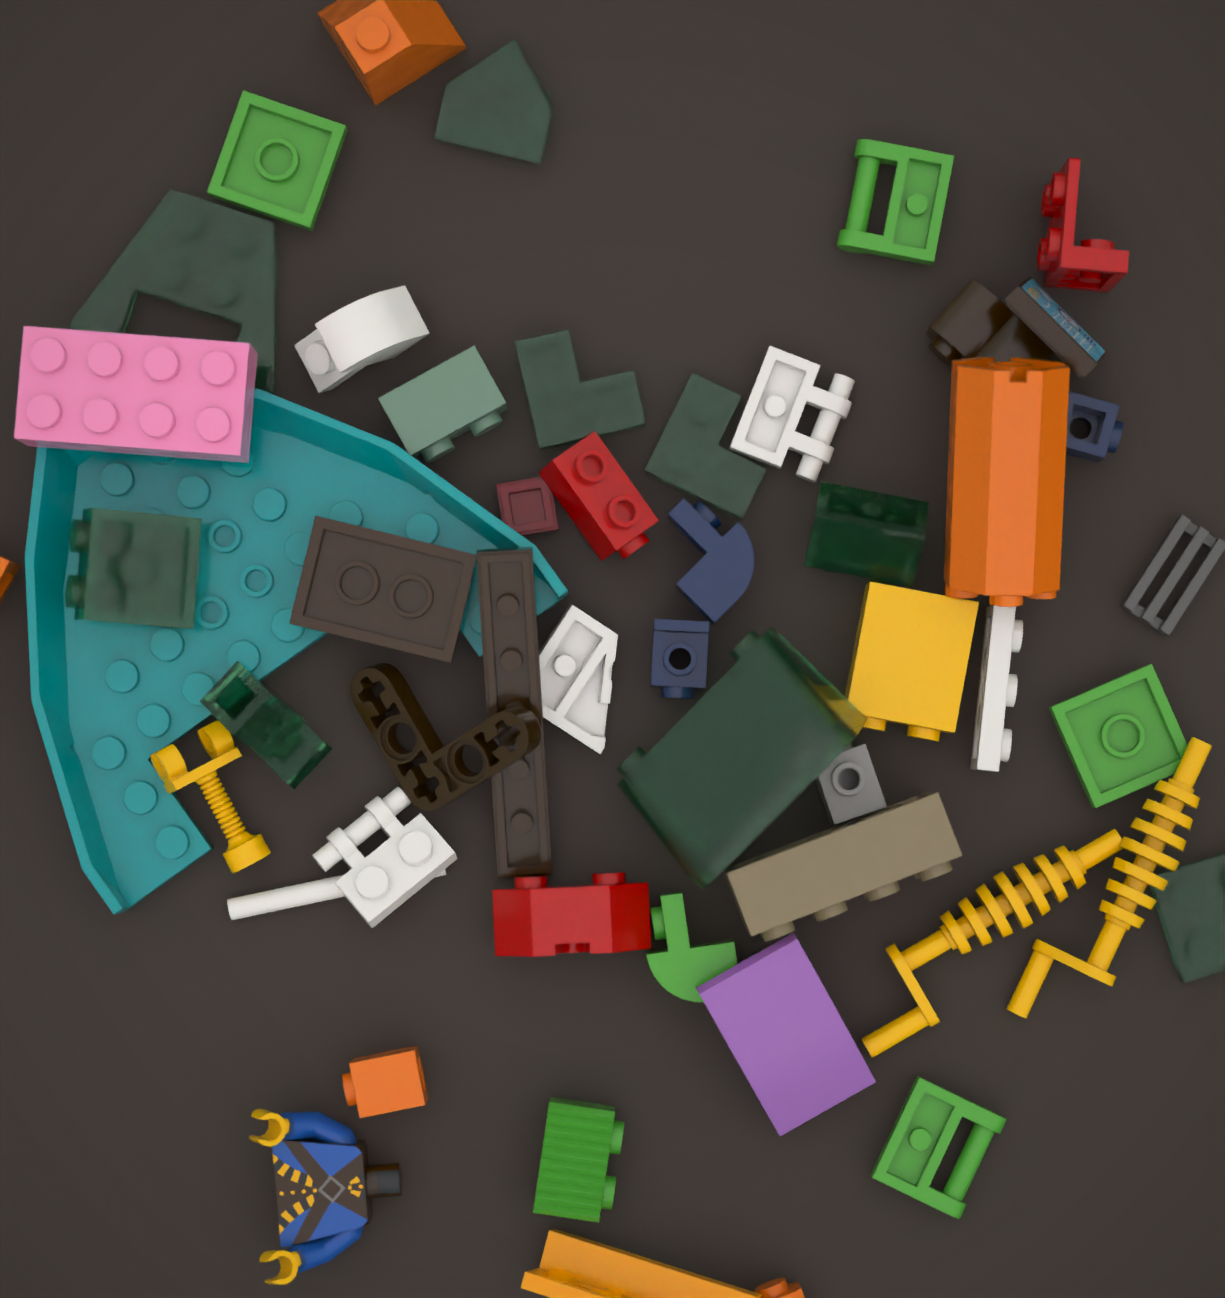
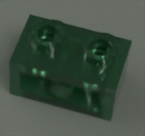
[804,481,929,587]

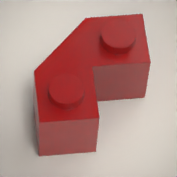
[492,872,651,957]

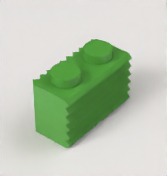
[533,1097,625,1223]

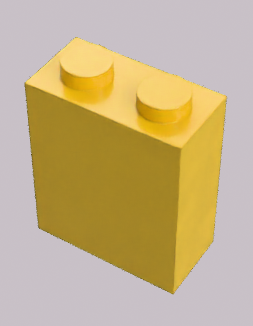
[842,582,979,742]

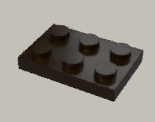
[289,516,477,663]

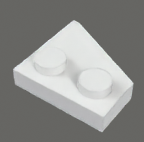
[539,604,618,754]

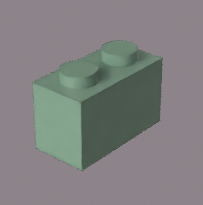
[378,345,508,463]

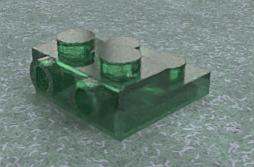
[65,508,202,629]

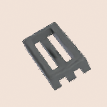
[1120,514,1225,636]

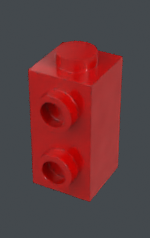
[538,431,659,561]

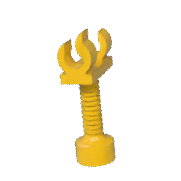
[150,719,271,873]

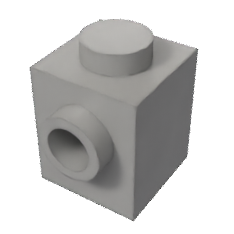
[809,737,887,825]

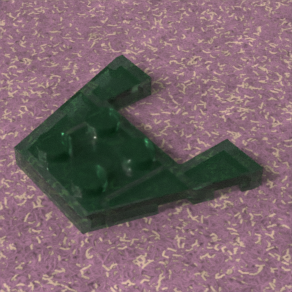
[70,189,277,395]

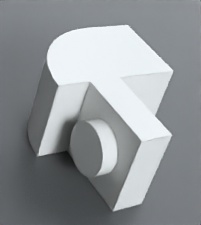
[294,285,430,393]

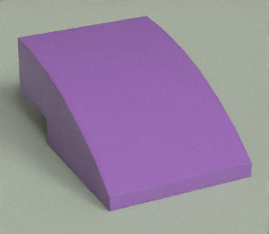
[696,933,876,1136]

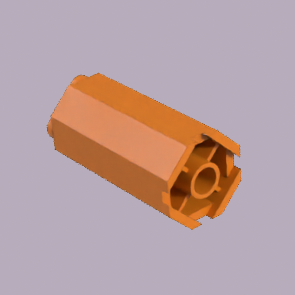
[944,357,1070,607]

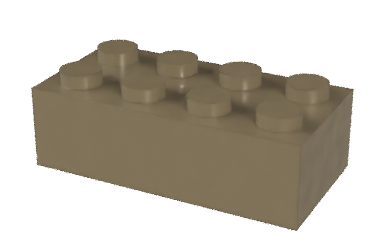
[723,792,963,942]

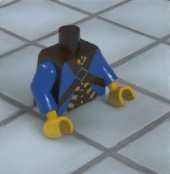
[249,1109,402,1285]

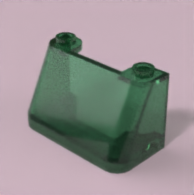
[616,626,867,890]

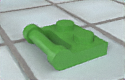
[836,139,954,266]
[870,1075,1007,1219]

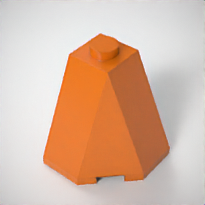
[317,0,466,106]

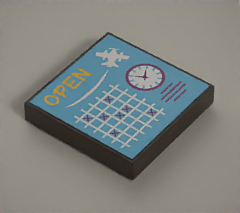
[1005,277,1107,378]

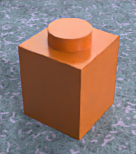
[342,1045,429,1118]

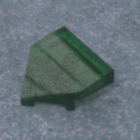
[434,39,554,164]

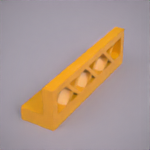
[521,1229,761,1298]

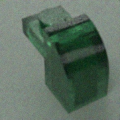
[200,661,332,789]

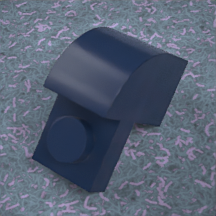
[667,498,755,625]

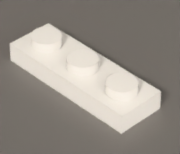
[970,605,1023,772]

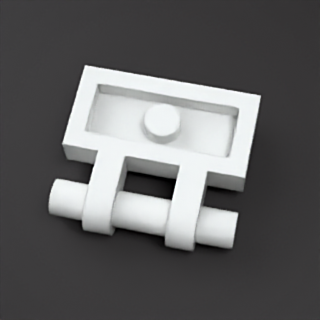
[729,346,855,482]
[312,786,457,928]

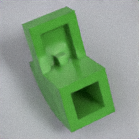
[646,891,737,1002]

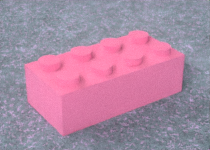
[14,326,258,463]

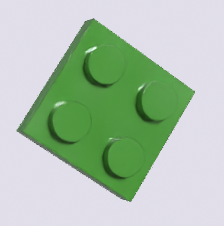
[207,90,348,232]
[1048,664,1188,808]

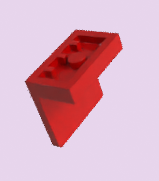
[1036,157,1129,293]

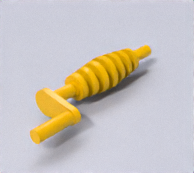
[1007,737,1212,1019]
[861,828,1123,1058]

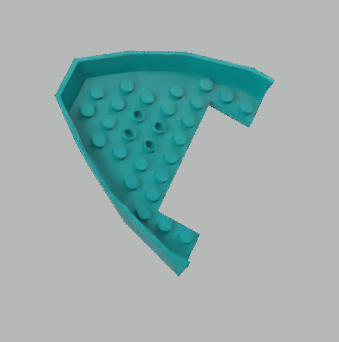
[25,388,569,915]

